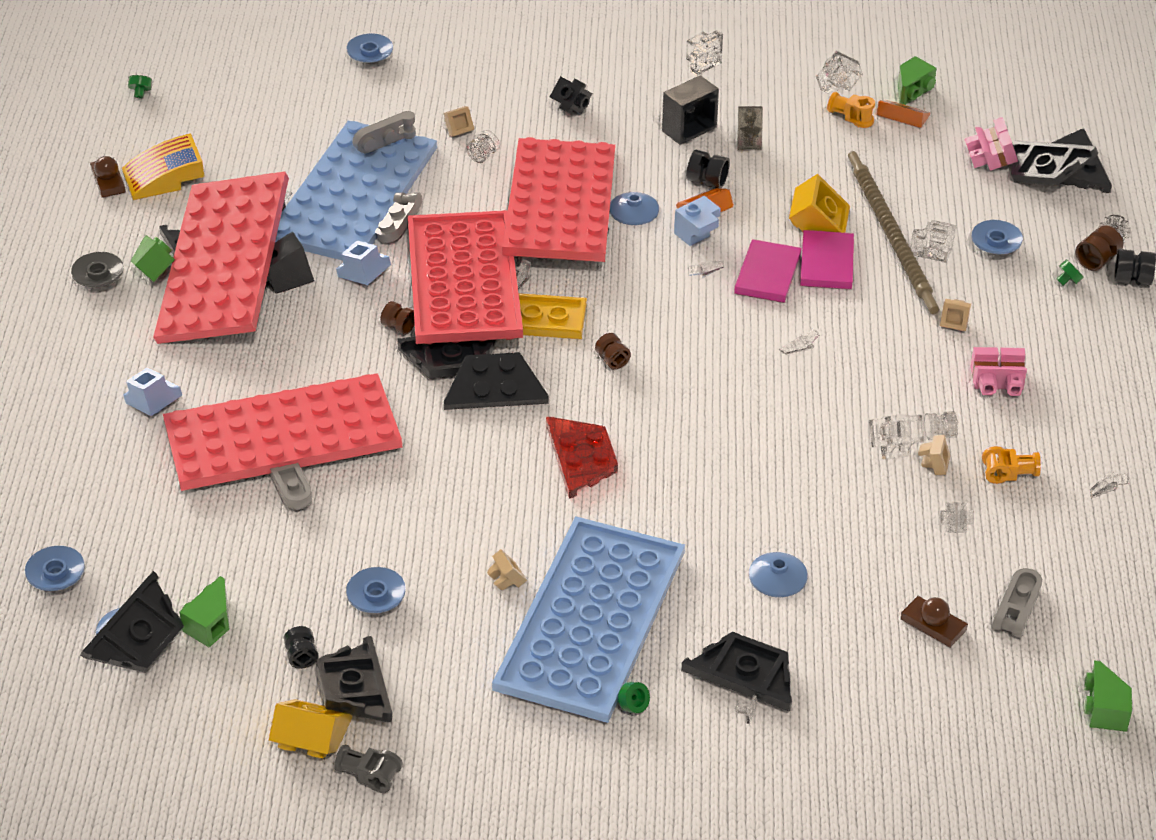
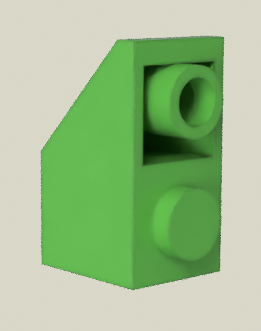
[898,56,937,105]
[131,235,175,282]
[179,576,229,647]
[1084,660,1132,732]

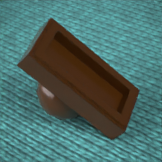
[90,156,126,198]
[900,596,968,648]

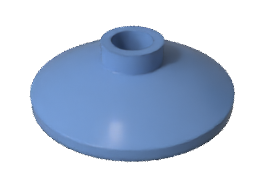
[346,33,393,62]
[610,192,659,225]
[971,220,1023,254]
[25,546,85,591]
[749,552,808,597]
[346,567,406,613]

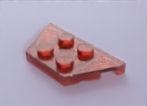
[546,417,618,499]

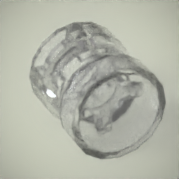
[466,130,500,163]
[924,410,958,440]

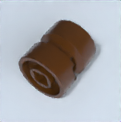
[1075,225,1124,271]

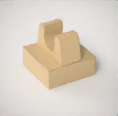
[444,106,475,136]
[940,299,971,331]
[918,435,950,475]
[487,549,527,590]

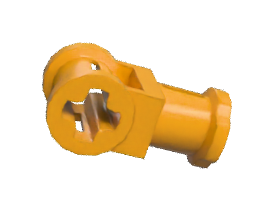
[827,92,875,128]
[982,446,1041,484]

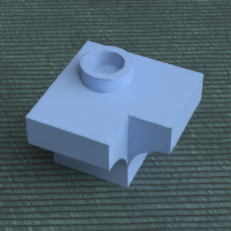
[674,196,721,246]
[336,241,391,285]
[123,368,182,416]

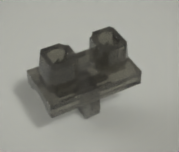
[737,106,763,150]

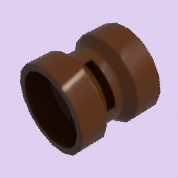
[380,301,415,335]
[595,333,631,370]

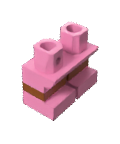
[965,117,1018,171]
[970,347,1027,396]

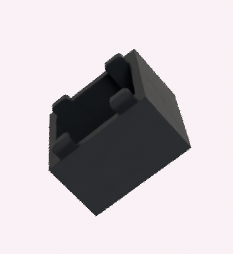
[662,75,719,145]

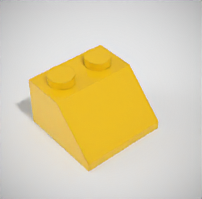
[789,174,850,233]
[268,699,353,758]

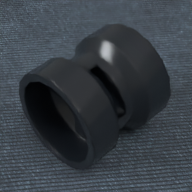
[283,626,319,669]

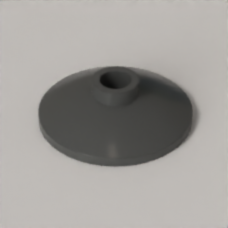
[71,252,124,287]

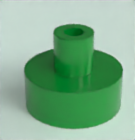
[128,75,152,98]
[1056,259,1084,286]
[618,682,650,713]

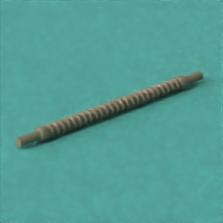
[848,151,940,314]

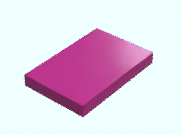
[800,230,854,289]
[734,239,802,303]

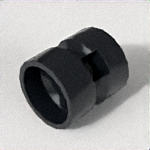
[686,149,730,188]
[1114,249,1156,286]

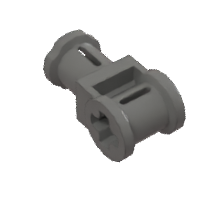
[334,744,403,793]

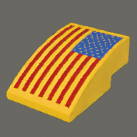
[122,133,205,200]

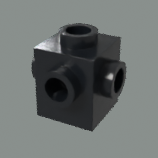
[549,76,593,115]

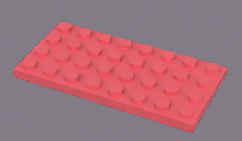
[502,137,615,262]
[153,171,289,344]
[408,210,523,344]
[163,373,403,491]

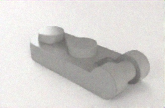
[352,111,416,154]
[375,192,422,243]
[269,463,312,510]
[992,568,1043,638]

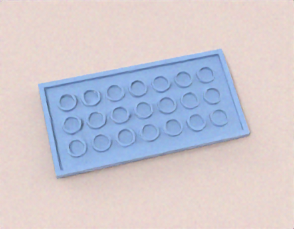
[275,120,437,260]
[492,516,685,723]

